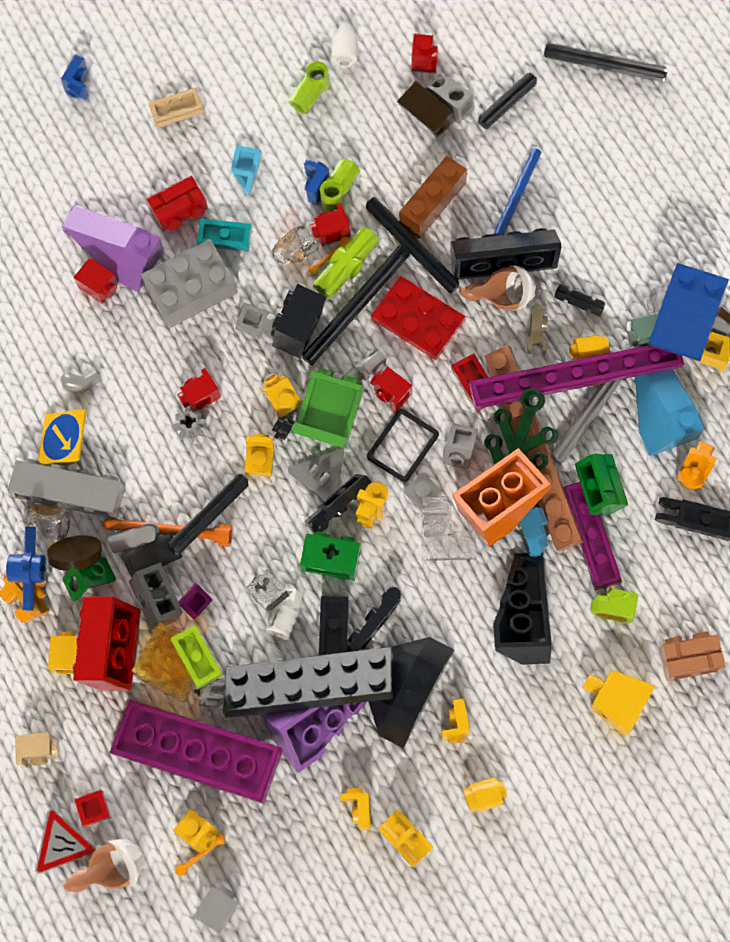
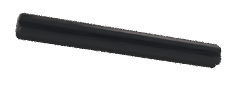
[544,43,668,82]
[366,197,460,293]

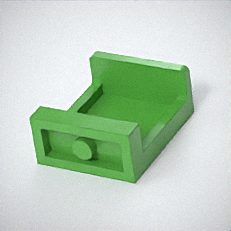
[292,368,365,449]

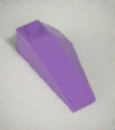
[62,205,164,293]
[263,702,367,773]

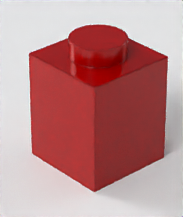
[73,257,118,304]

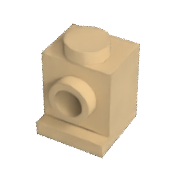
[15,732,60,768]

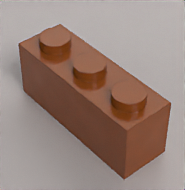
[399,155,467,239]

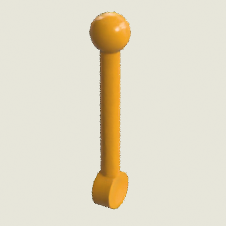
[308,237,350,275]
[175,833,226,876]

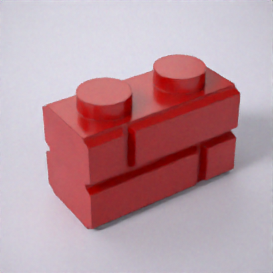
[146,175,208,232]

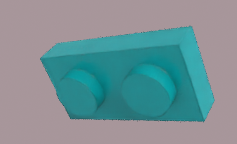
[197,219,252,252]

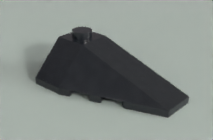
[493,553,552,665]

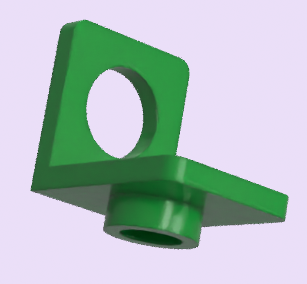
[62,557,116,601]

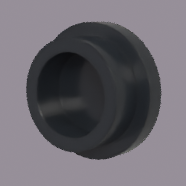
[272,414,295,440]

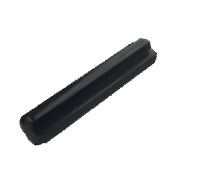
[478,72,537,129]

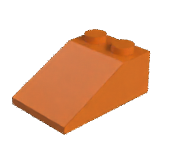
[452,448,551,547]

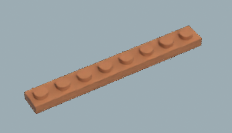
[484,345,584,552]

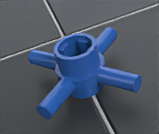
[6,527,46,611]

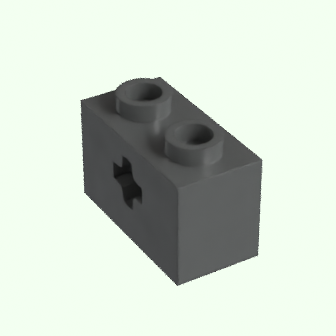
[129,563,183,631]

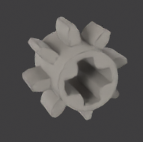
[173,407,207,443]
[192,678,225,707]

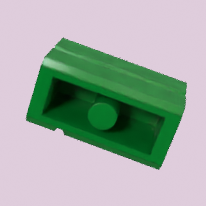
[575,454,628,515]

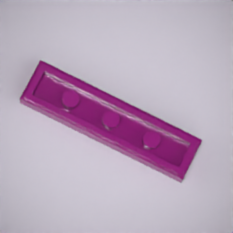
[563,482,622,591]

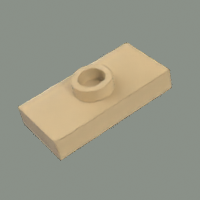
[148,88,205,128]

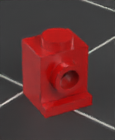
[411,34,438,73]
[309,204,351,247]
[370,366,413,413]
[177,368,221,413]

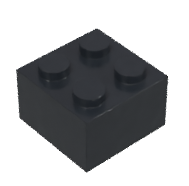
[270,284,327,359]

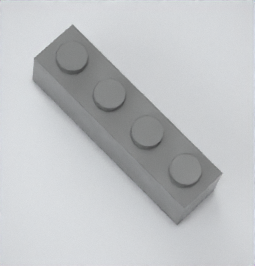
[7,459,125,519]

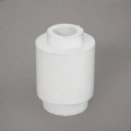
[332,27,357,68]

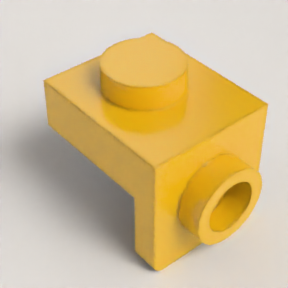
[259,374,303,417]

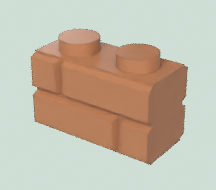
[659,631,726,681]

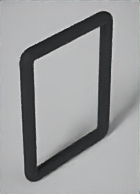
[367,409,439,482]

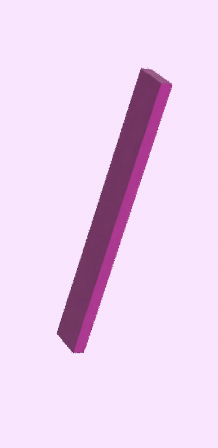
[469,345,684,409]

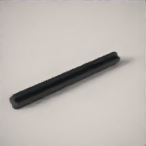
[302,245,410,365]

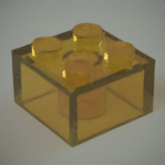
[132,622,210,703]

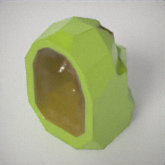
[590,589,638,623]

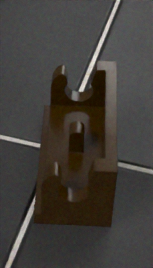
[397,81,456,137]

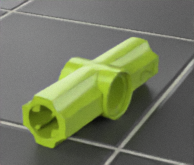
[313,227,379,300]

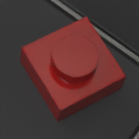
[74,790,111,827]

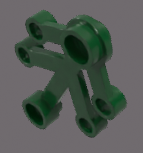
[484,389,558,469]

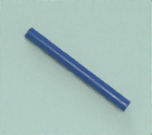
[493,148,542,236]

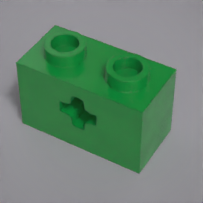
[300,531,361,581]

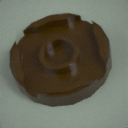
[47,535,103,571]

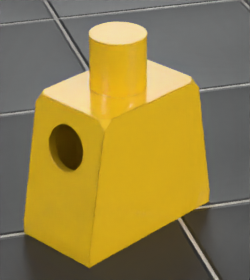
[582,670,655,737]

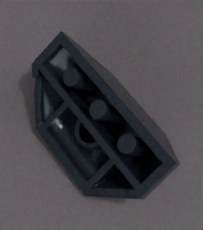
[368,637,455,749]

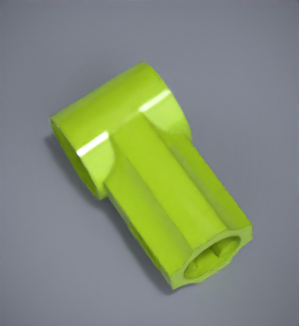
[288,61,330,114]
[320,159,360,212]

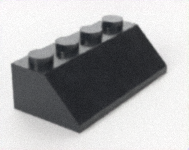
[450,228,562,280]

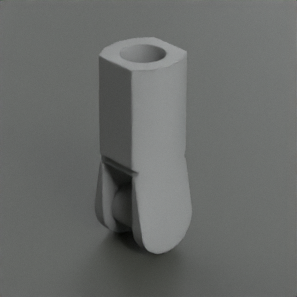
[108,523,160,553]

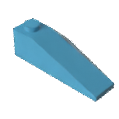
[634,369,704,457]

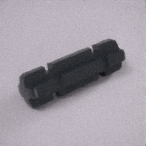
[554,284,606,316]

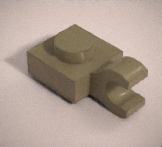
[527,305,548,355]

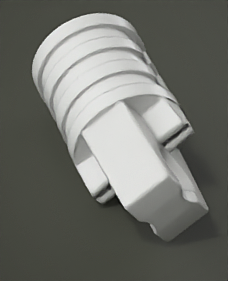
[265,588,303,640]

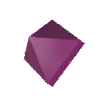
[179,583,213,620]

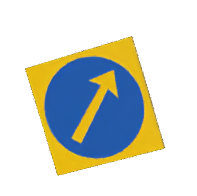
[38,409,87,466]

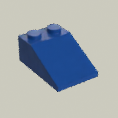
[648,263,729,361]

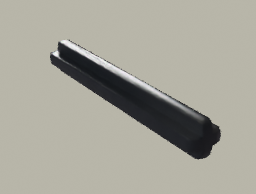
[167,474,249,555]

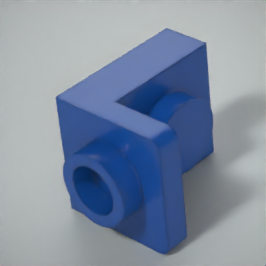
[61,54,89,100]
[304,159,330,205]

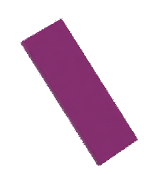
[109,700,284,804]

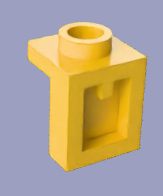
[245,433,275,477]
[441,698,470,744]
[340,788,371,831]
[173,808,219,854]

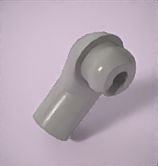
[60,369,102,393]

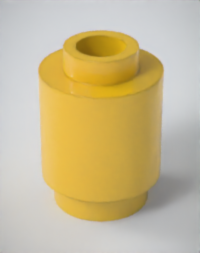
[569,335,610,360]
[463,777,507,812]

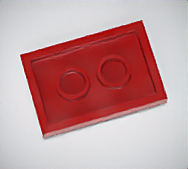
[371,275,466,360]

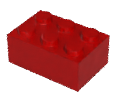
[73,596,141,691]

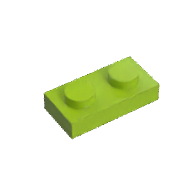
[170,625,223,689]

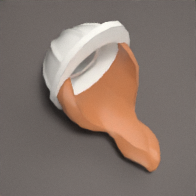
[459,266,536,311]
[63,839,144,893]

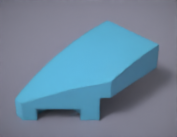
[231,145,262,195]

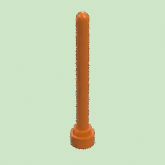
[102,519,233,547]

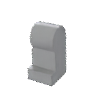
[425,73,475,123]

